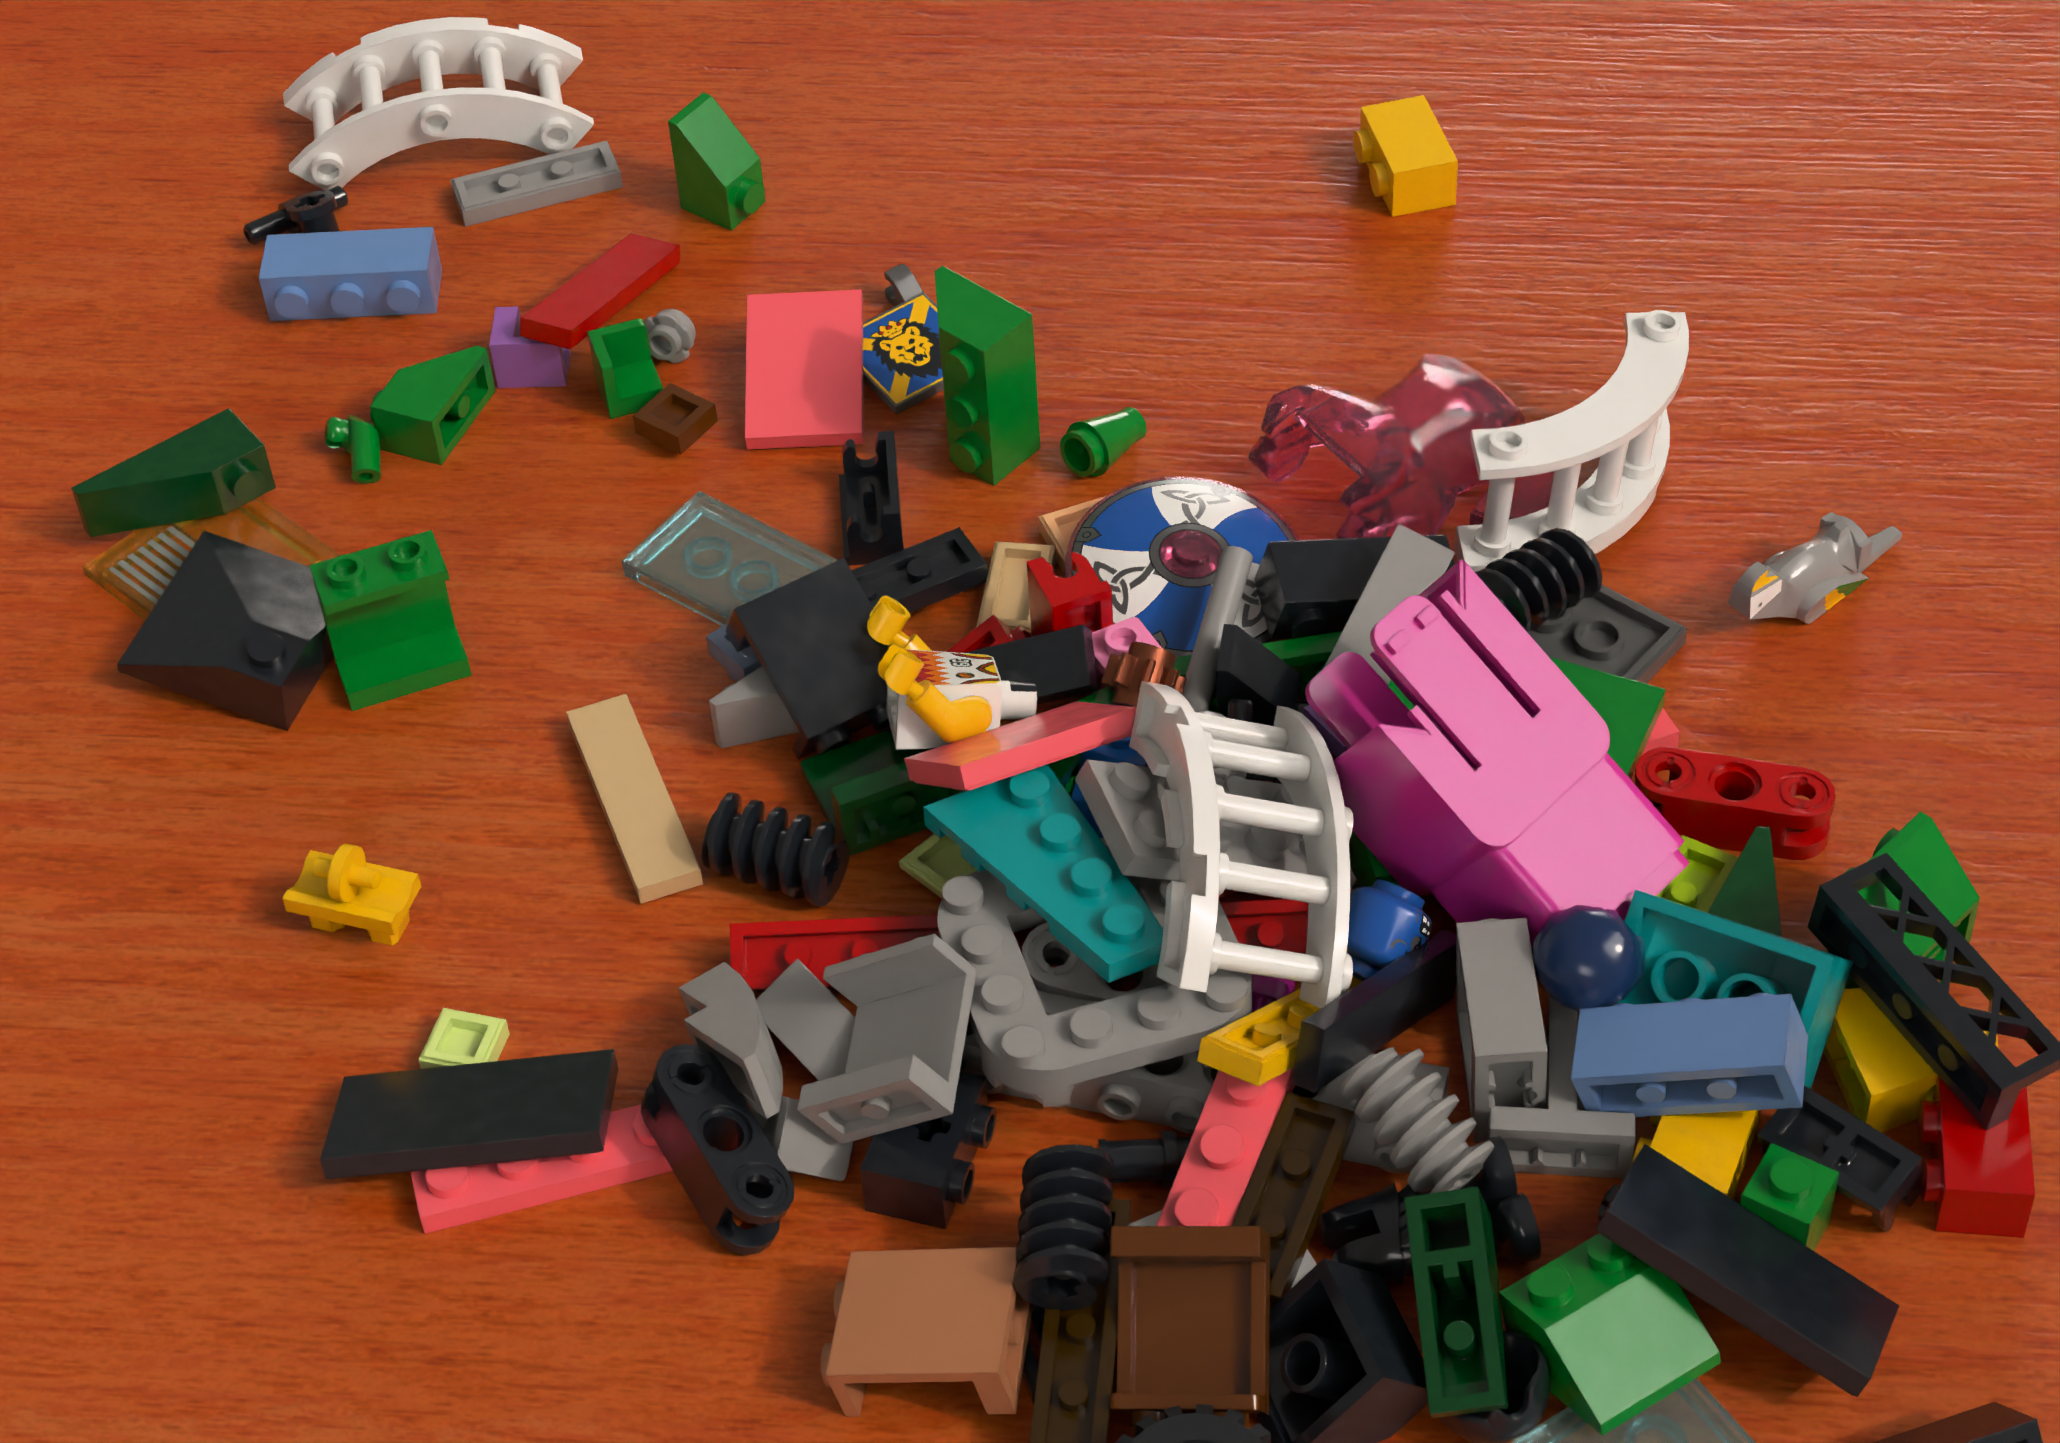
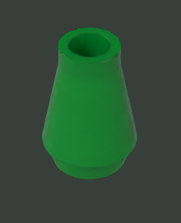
[1060,407,1147,477]

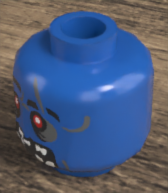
[1346,879,1432,981]

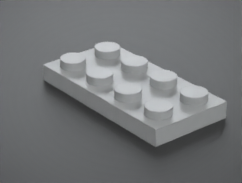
[1075,759,1357,889]

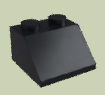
[1257,1258,1428,1443]

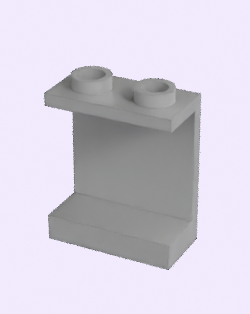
[797,934,977,1144]

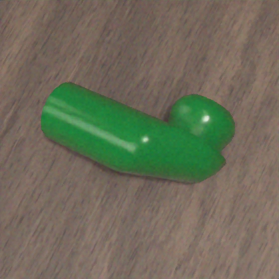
[324,415,381,484]

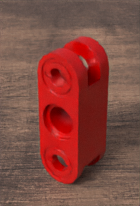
[1634,747,1836,860]

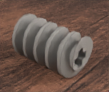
[1339,1047,1494,1194]

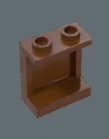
[1110,1226,1270,1428]

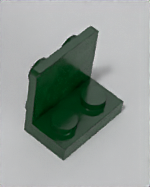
[801,729,964,856]

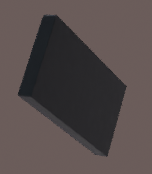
[320,1049,618,1179]
[1596,1144,1900,1397]

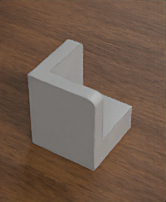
[750,1096,854,1181]

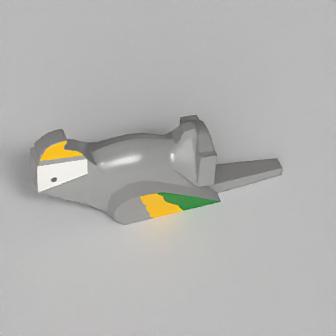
[1728,511,1902,624]

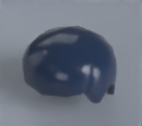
[1532,905,1645,1012]

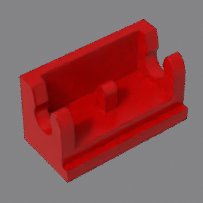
[1027,552,1113,636]

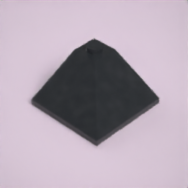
[117,531,333,731]

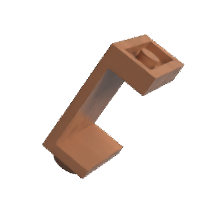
[821,1247,1034,1417]

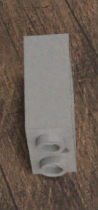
[1456,918,1548,1142]

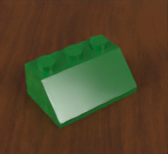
[934,265,1041,486]

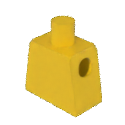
[1823,988,1998,1133]

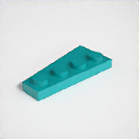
[923,764,1163,983]

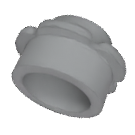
[644,309,696,364]

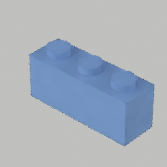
[259,227,442,321]
[1571,993,1808,1117]

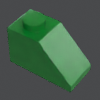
[668,92,766,231]
[370,346,496,465]

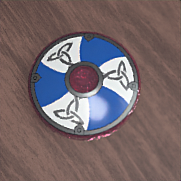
[1064,476,1300,657]

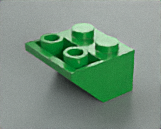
[1827,811,1980,989]

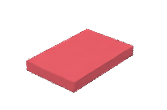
[745,289,864,450]
[904,701,1136,791]

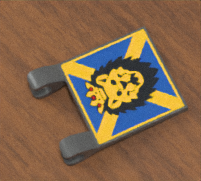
[863,264,944,415]

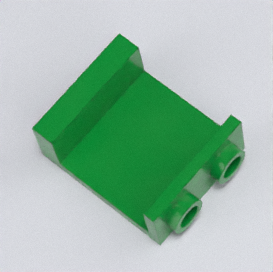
[309,530,472,711]

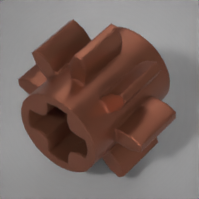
[1101,642,1187,707]

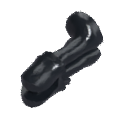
[1317,1136,1541,1284]

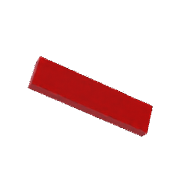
[520,233,680,350]

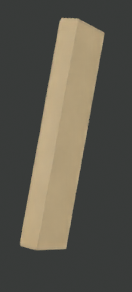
[566,694,703,904]

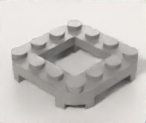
[937,838,1252,1107]

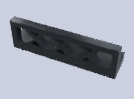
[1807,852,2060,1130]

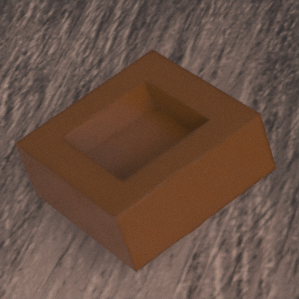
[633,383,718,455]

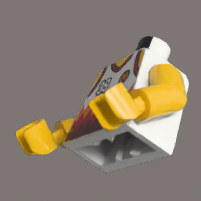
[867,595,1037,750]

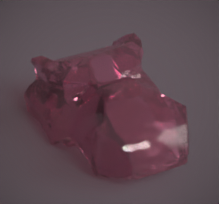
[1248,354,1525,539]

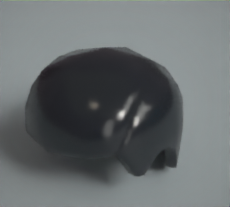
[1440,1331,1550,1443]

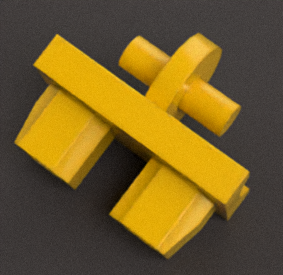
[282,843,422,946]

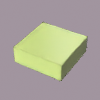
[418,1008,510,1069]

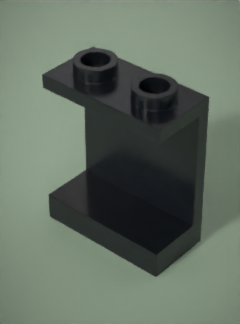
[725,558,891,759]

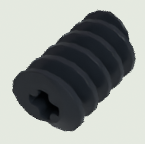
[1474,528,1603,632]
[701,792,850,906]
[1014,1144,1115,1310]

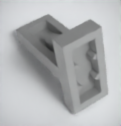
[1488,997,1635,1179]

